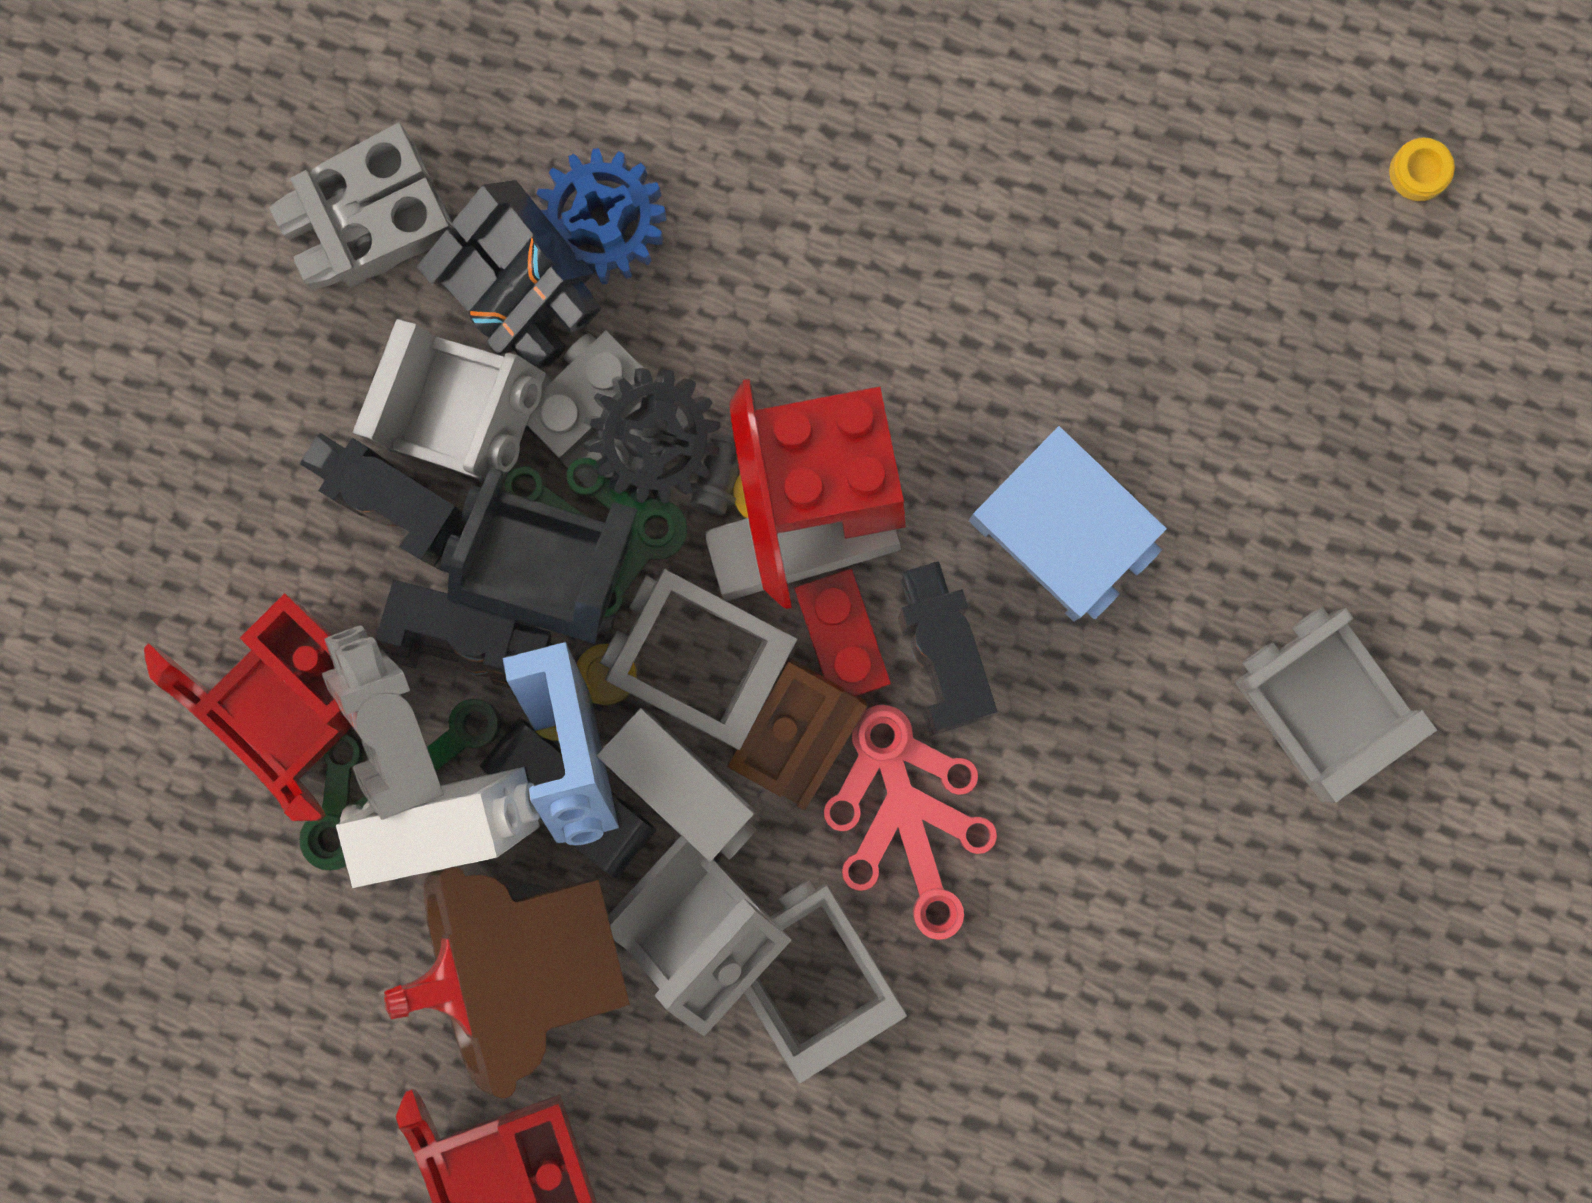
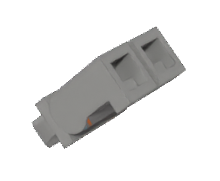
[269,122,454,290]
[322,625,444,820]

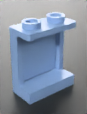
[969,426,1167,622]
[503,642,619,845]

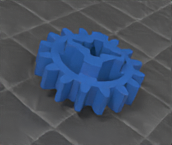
[536,148,667,284]

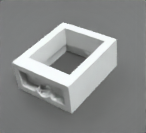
[336,767,540,888]

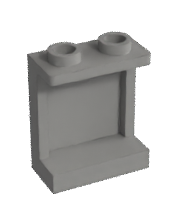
[352,319,546,488]
[1234,607,1437,803]
[608,836,791,1036]

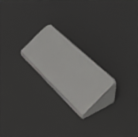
[705,518,901,601]

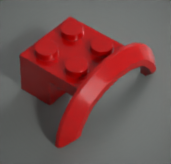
[729,379,906,609]
[144,593,352,821]
[396,1089,597,1203]

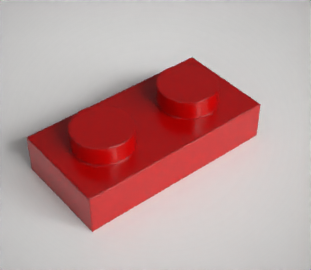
[794,568,891,697]

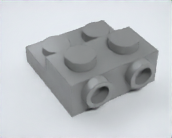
[527,330,689,488]

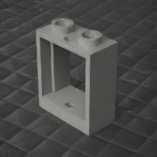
[600,569,797,750]
[597,708,757,862]
[744,880,907,1084]

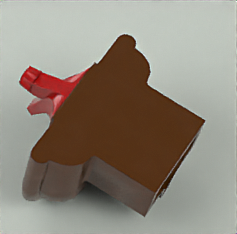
[384,867,630,1099]

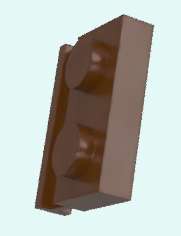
[727,657,867,811]

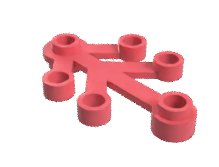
[824,705,997,940]

